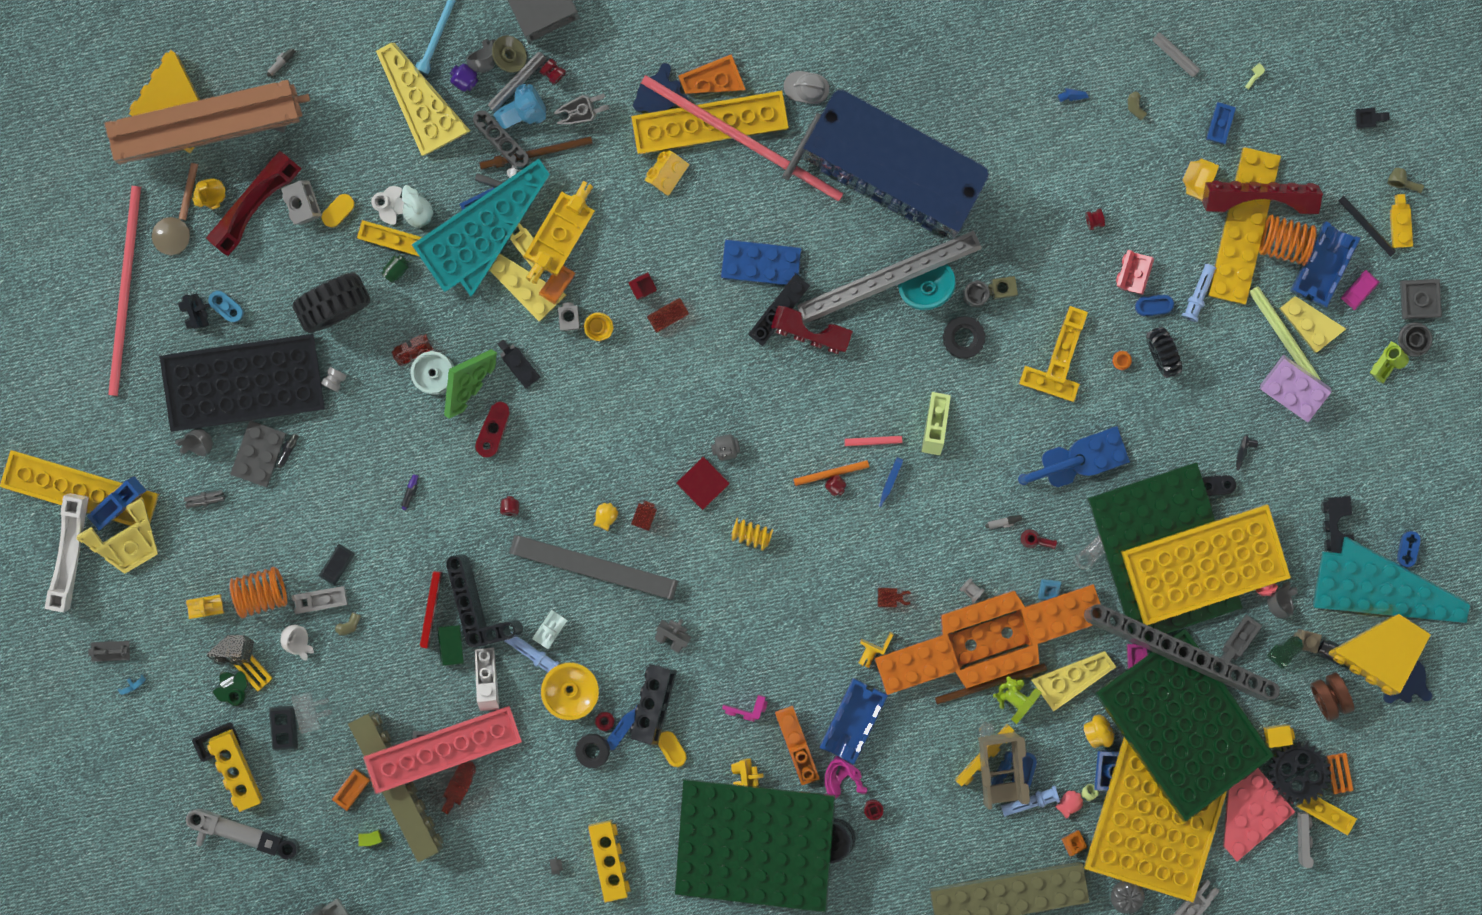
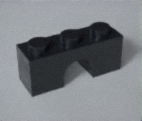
[1321,496,1354,553]

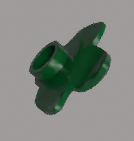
[213,671,248,706]

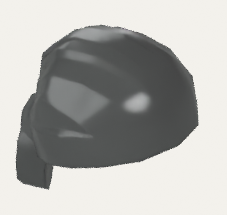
[466,39,495,73]
[175,428,213,456]
[1267,582,1297,619]

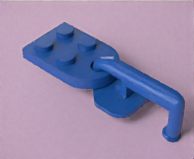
[1018,426,1130,487]

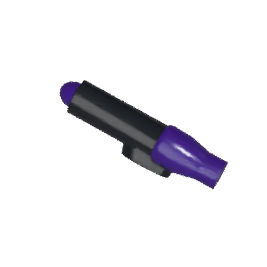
[401,474,419,510]

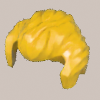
[192,178,226,210]

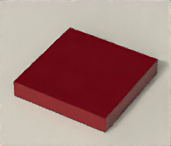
[676,457,730,510]

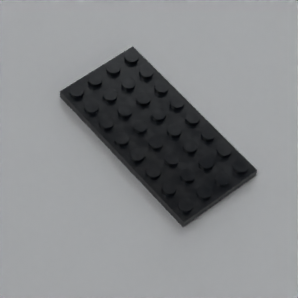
[159,334,325,432]

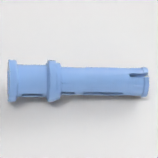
[1182,264,1216,322]
[504,632,560,672]
[1001,786,1060,817]

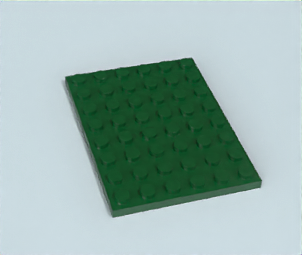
[1087,462,1243,644]
[1094,628,1274,822]
[675,779,836,912]

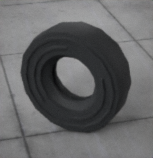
[575,734,610,768]

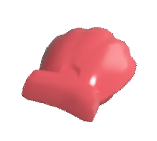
[1256,583,1278,596]
[1055,791,1083,818]

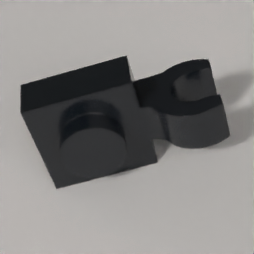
[1355,108,1390,129]

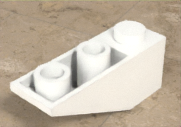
[475,647,499,711]

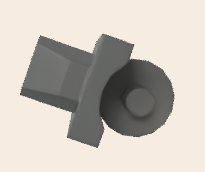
[655,619,691,653]

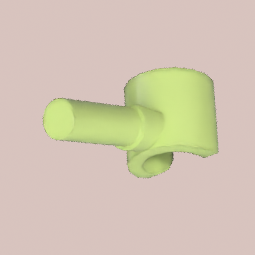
[1245,63,1265,90]

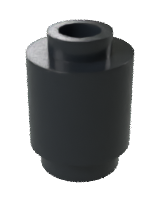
[1317,639,1340,665]

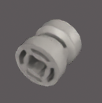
[321,367,347,392]

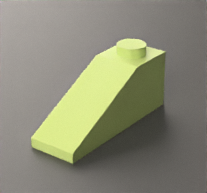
[922,392,951,455]

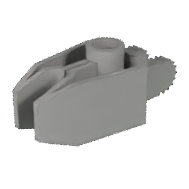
[554,93,609,124]

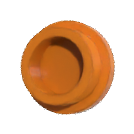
[1112,351,1132,370]

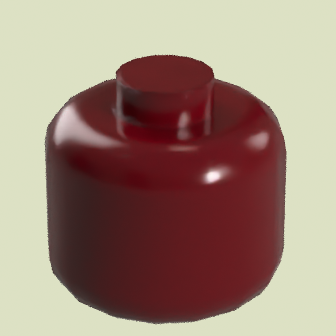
[825,475,846,496]
[500,496,520,516]

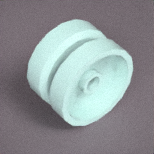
[410,351,454,395]

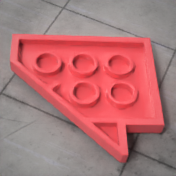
[1223,768,1295,861]

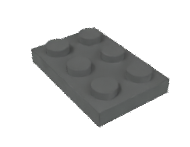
[230,421,287,487]

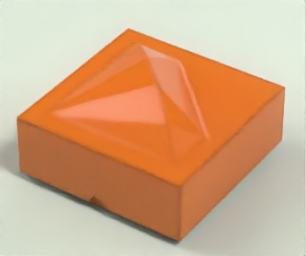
[1062,830,1088,856]

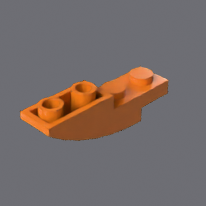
[775,705,820,785]

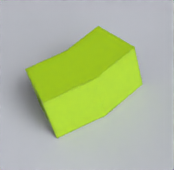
[358,829,383,846]

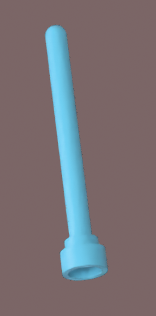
[415,0,456,76]

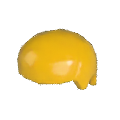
[584,312,614,341]

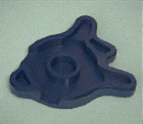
[633,63,689,113]
[1383,660,1432,703]

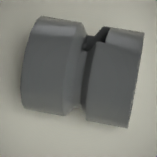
[963,281,990,308]

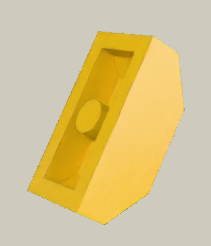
[1182,158,1219,201]

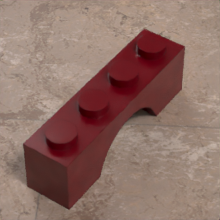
[771,306,853,355]

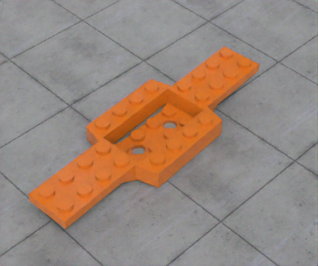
[875,584,1101,695]

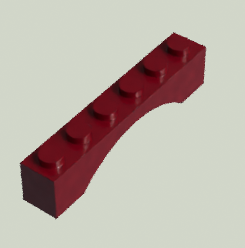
[206,150,302,257]
[1202,181,1323,214]

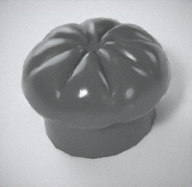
[1398,323,1432,357]
[1111,881,1145,914]

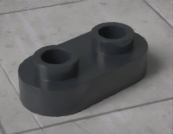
[1202,475,1236,496]

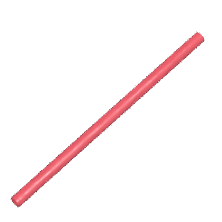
[108,186,141,396]

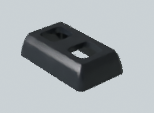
[269,706,298,751]
[192,722,241,762]

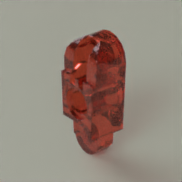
[441,761,476,815]

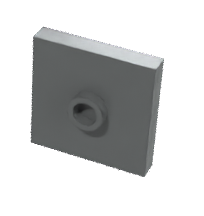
[1400,279,1442,319]

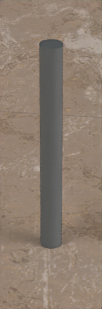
[782,113,821,180]

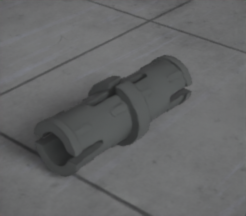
[184,489,225,509]

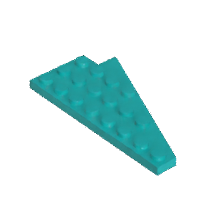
[412,159,550,297]
[1313,537,1470,623]

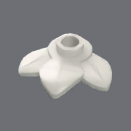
[371,186,404,225]

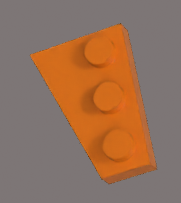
[678,54,746,94]

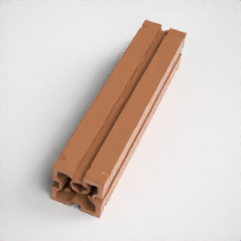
[104,80,310,165]

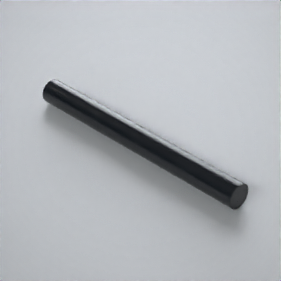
[1338,195,1396,256]

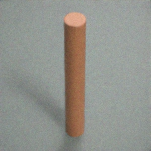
[179,163,198,221]

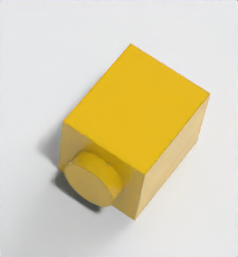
[1263,724,1295,748]

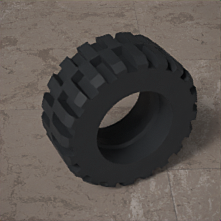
[293,272,370,333]

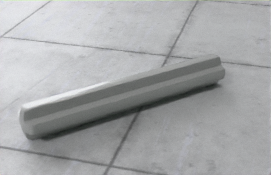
[488,52,546,112]

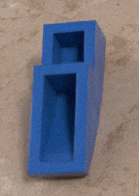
[87,476,147,531]

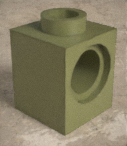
[988,276,1018,300]

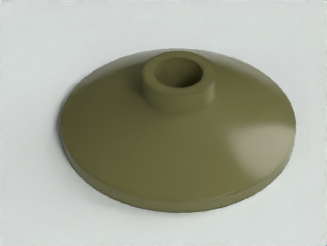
[492,35,527,73]

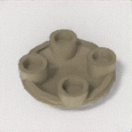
[152,217,190,255]

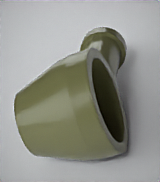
[1387,168,1424,193]

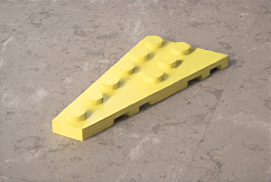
[376,43,470,156]

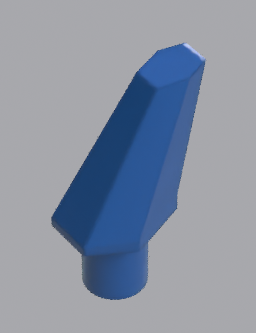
[1057,88,1089,102]

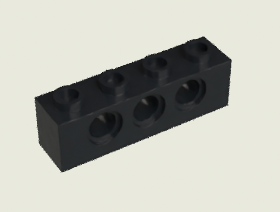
[630,664,677,745]

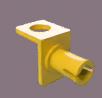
[858,631,893,668]

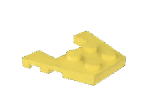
[76,497,158,574]

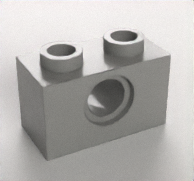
[281,180,322,225]

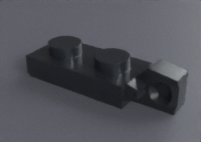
[497,339,541,389]

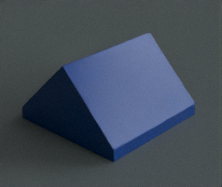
[1094,750,1119,791]

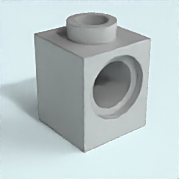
[558,303,580,331]

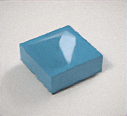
[1038,579,1061,600]

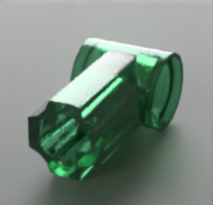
[1267,636,1304,669]

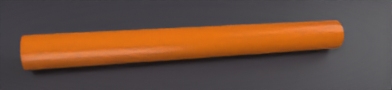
[793,460,869,486]

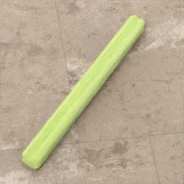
[1249,286,1321,380]

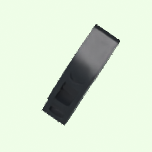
[748,273,811,346]

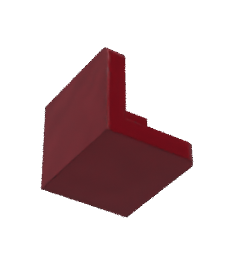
[628,272,657,301]

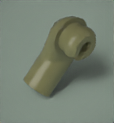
[1127,92,1147,120]
[335,612,361,636]

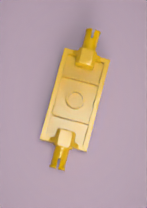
[523,181,595,284]

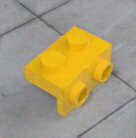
[645,150,690,196]

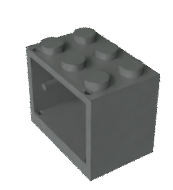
[508,0,579,43]

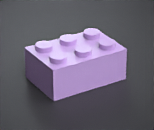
[1260,355,1331,422]

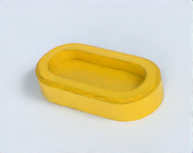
[322,194,355,228]
[658,731,686,767]

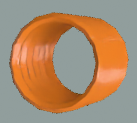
[1259,214,1317,266]
[230,567,287,619]

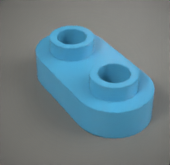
[208,291,244,323]

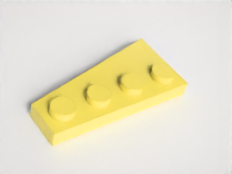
[489,254,567,322]
[1031,651,1116,711]

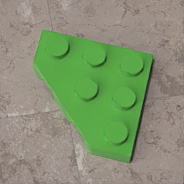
[444,349,497,419]

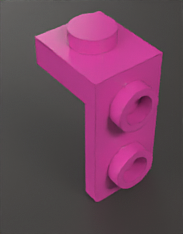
[722,694,768,722]

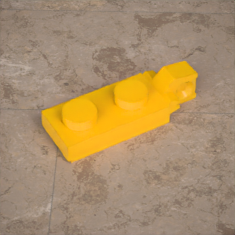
[1390,194,1413,248]

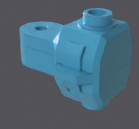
[494,84,546,129]

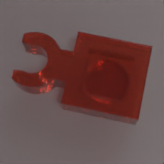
[877,588,911,607]

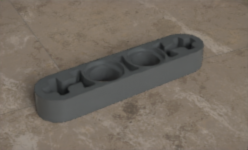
[473,111,529,170]

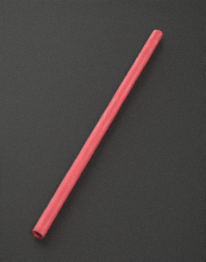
[641,75,843,202]

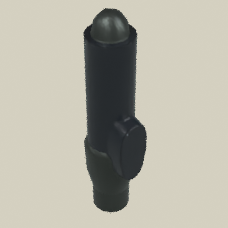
[277,433,299,468]

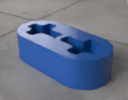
[1397,531,1421,567]

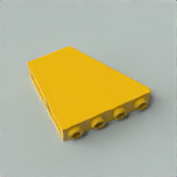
[129,50,200,154]
[1329,614,1431,695]

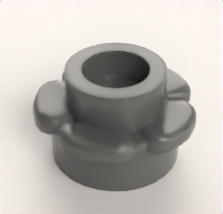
[549,857,563,876]

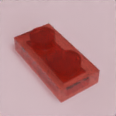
[647,298,690,333]

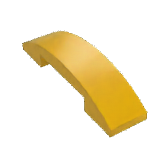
[1045,306,1088,384]

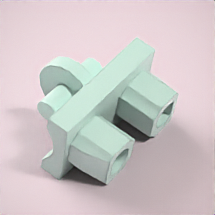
[532,610,568,649]

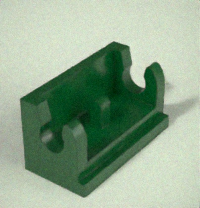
[437,625,464,666]

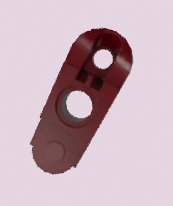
[475,402,510,458]

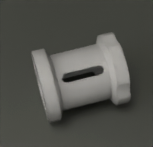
[959,578,985,603]

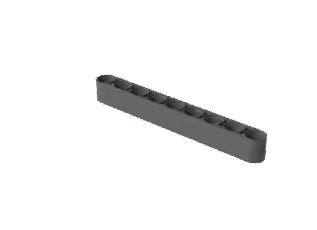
[509,535,678,600]

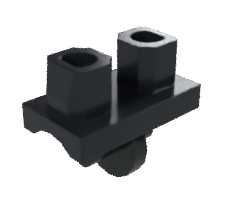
[178,293,211,329]

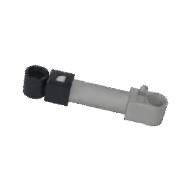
[186,808,300,860]

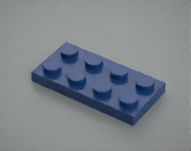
[721,240,801,285]

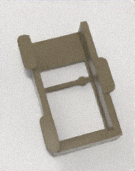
[978,732,1030,809]

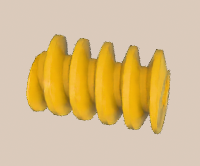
[731,517,773,551]

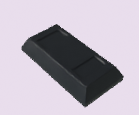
[319,544,355,586]

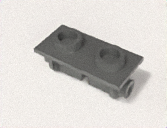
[88,641,130,662]

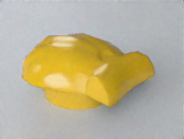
[593,503,618,531]

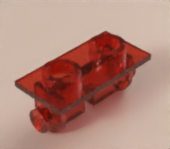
[391,334,433,366]

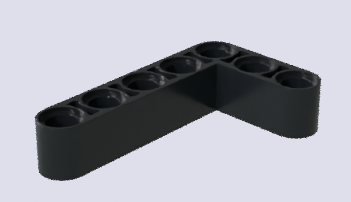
[446,554,523,648]

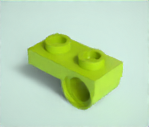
[1370,341,1409,384]

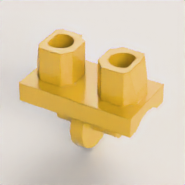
[186,594,224,619]
[731,758,764,786]

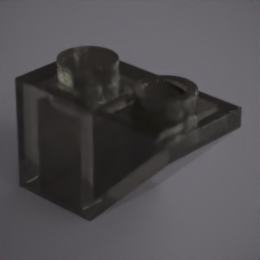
[207,635,254,665]

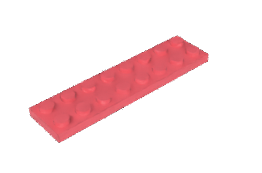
[363,706,522,794]

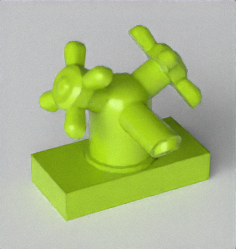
[993,676,1042,724]

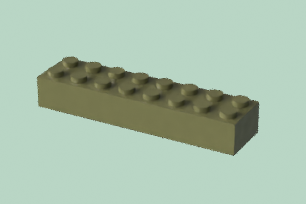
[348,711,444,863]
[929,861,1090,915]

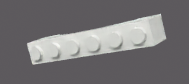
[45,493,89,613]

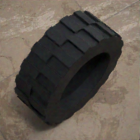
[942,316,986,359]

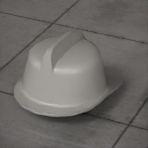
[784,71,829,104]

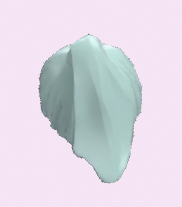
[402,185,433,228]

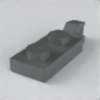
[1221,615,1262,662]

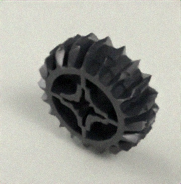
[1146,327,1183,378]

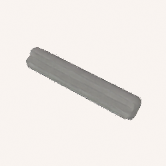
[1153,33,1200,77]

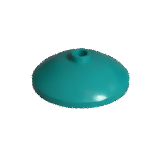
[898,264,956,310]

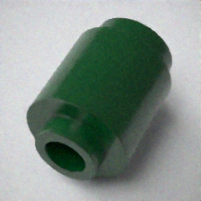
[381,255,409,283]

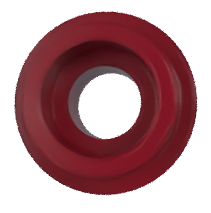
[595,712,615,731]

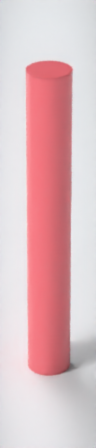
[844,436,902,446]

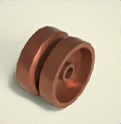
[1310,672,1355,722]

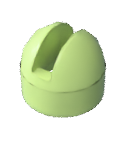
[1082,784,1099,801]

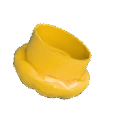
[1083,715,1114,748]

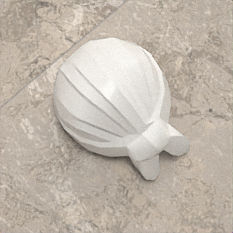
[280,624,314,660]

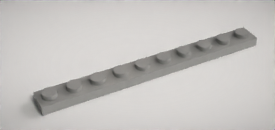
[797,231,982,324]

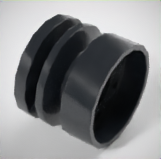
[831,818,856,863]

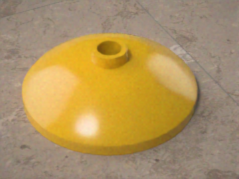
[541,662,599,720]

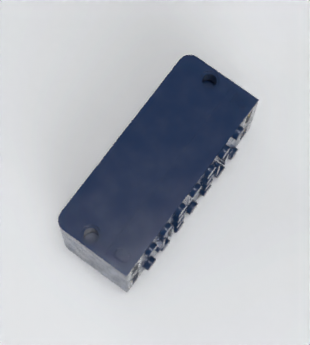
[801,90,989,240]

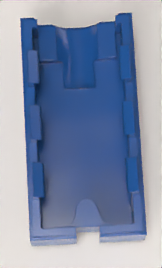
[1290,221,1361,308]
[819,678,888,765]

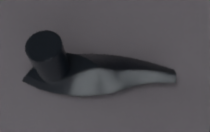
[1236,435,1258,471]

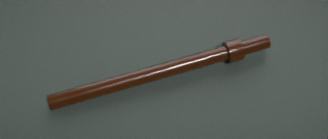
[479,136,593,170]
[935,663,1047,705]

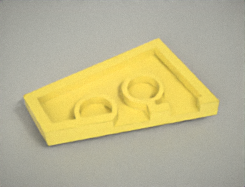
[1279,296,1346,353]

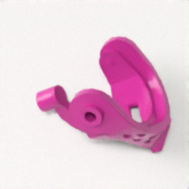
[825,756,867,799]

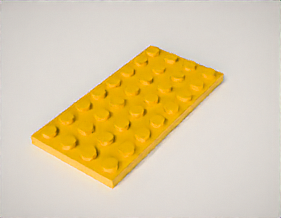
[1121,504,1291,625]

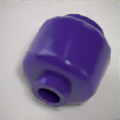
[449,63,479,92]

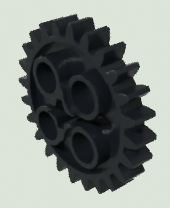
[1268,742,1332,805]

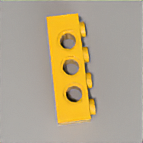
[207,730,263,812]
[588,820,631,902]

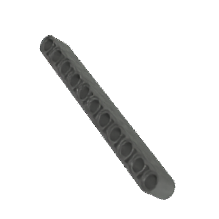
[1084,604,1280,701]

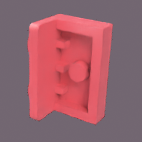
[1116,250,1154,295]

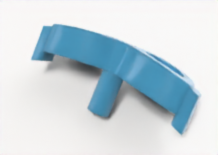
[118,674,146,695]

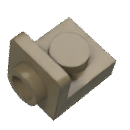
[1292,629,1322,653]

